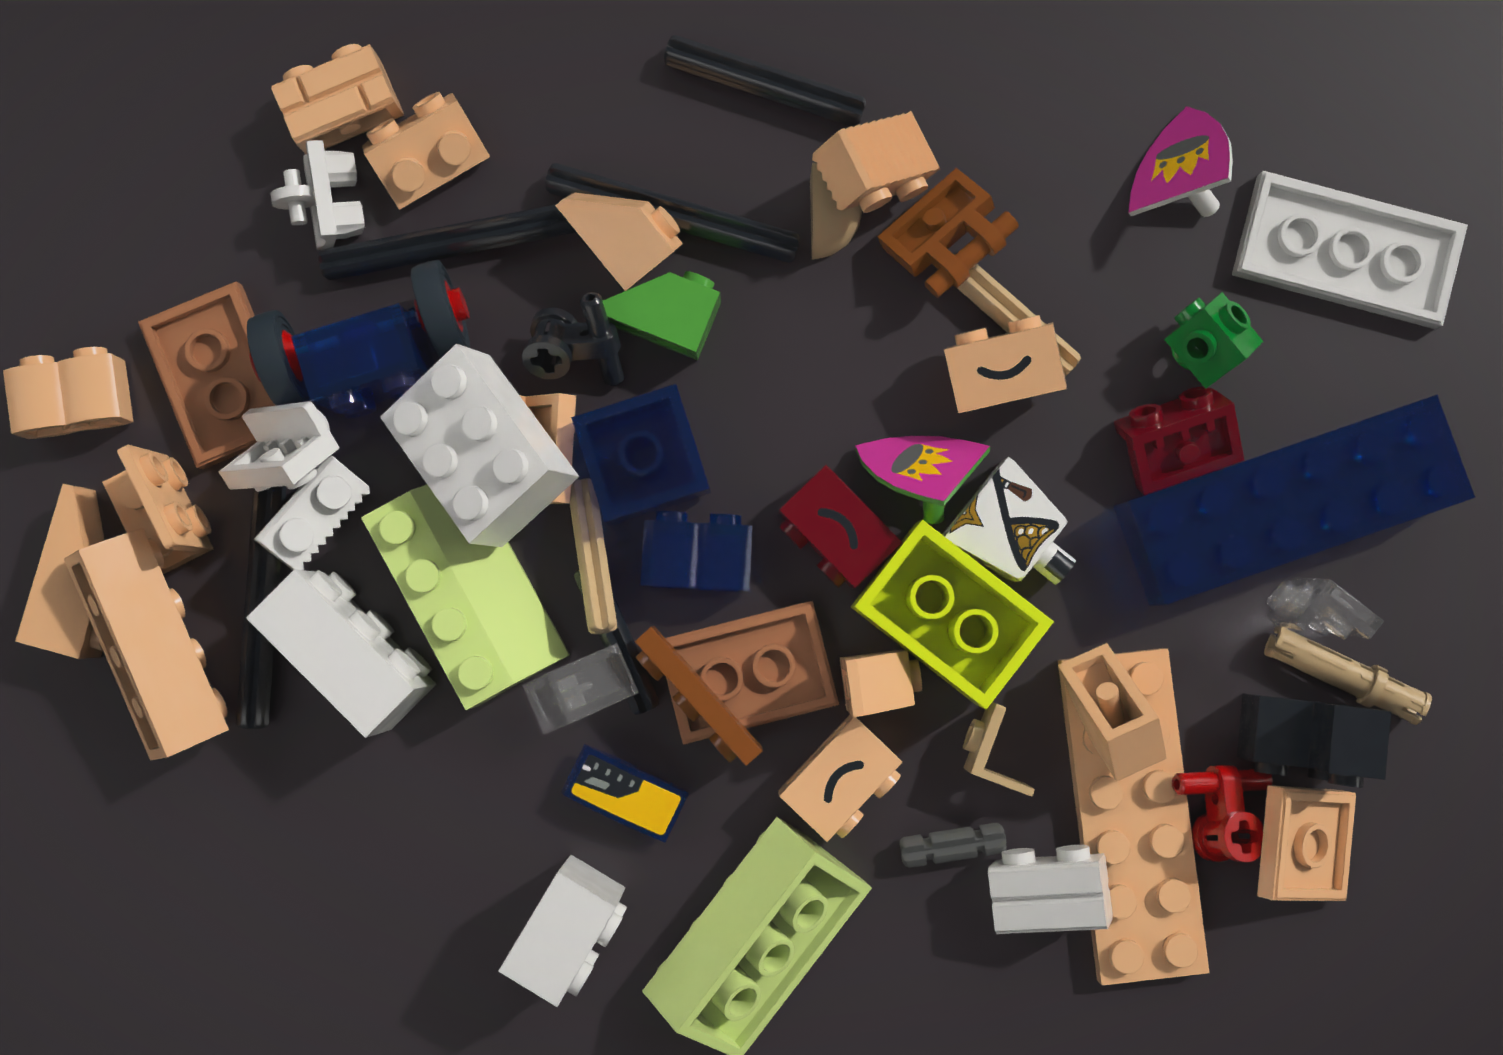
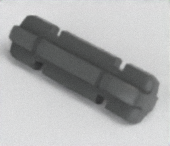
[900,823,1007,868]

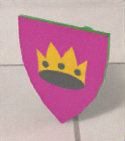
[855,436,990,524]

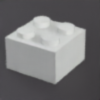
[498,855,627,1007]

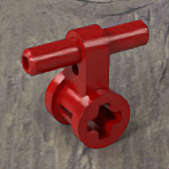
[1172,765,1273,862]

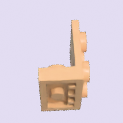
[102,445,213,574]

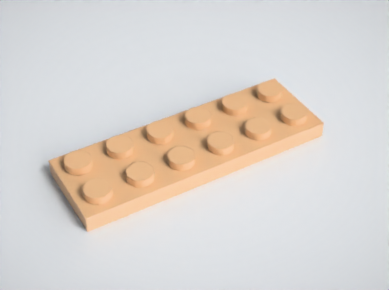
[1058,648,1209,986]

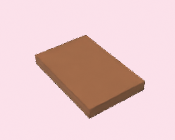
[138,281,275,469]
[666,601,839,745]

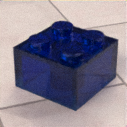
[571,384,711,526]

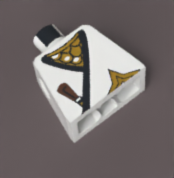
[942,457,1076,585]

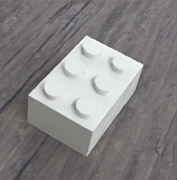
[380,344,579,547]
[246,569,436,738]

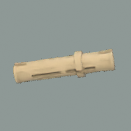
[1264,624,1432,725]

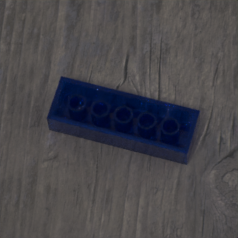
[1114,395,1476,606]

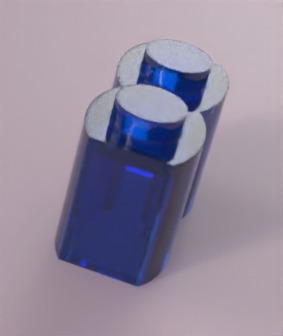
[640,511,752,592]

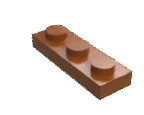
[635,626,763,766]

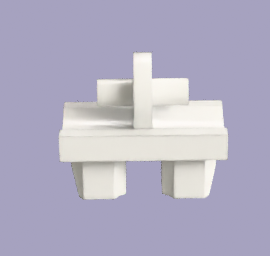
[270,140,365,250]

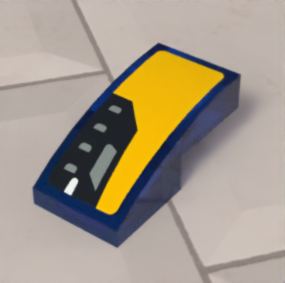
[561,743,689,843]

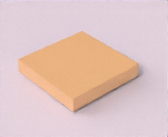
[1257,785,1356,901]

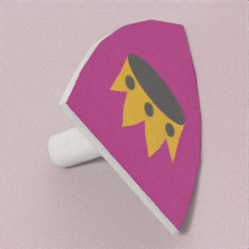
[1128,106,1233,217]

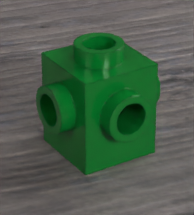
[1164,292,1264,389]

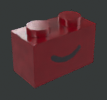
[779,465,902,589]

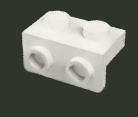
[218,401,339,492]

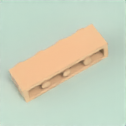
[64,527,229,761]

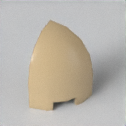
[810,163,862,260]

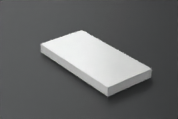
[1232,171,1468,329]

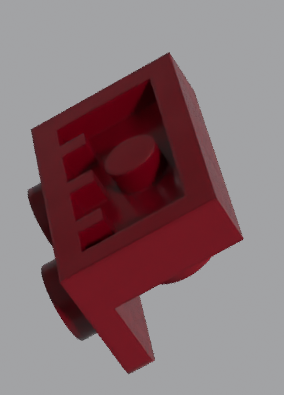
[1114,387,1245,495]

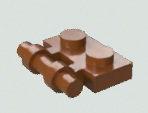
[877,168,1019,298]

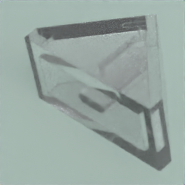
[522,643,639,734]

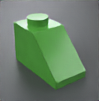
[603,271,721,361]

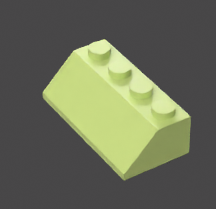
[361,485,570,710]
[642,817,872,1055]

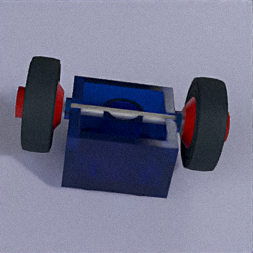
[247,260,470,419]

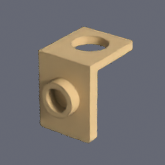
[963,702,1035,797]

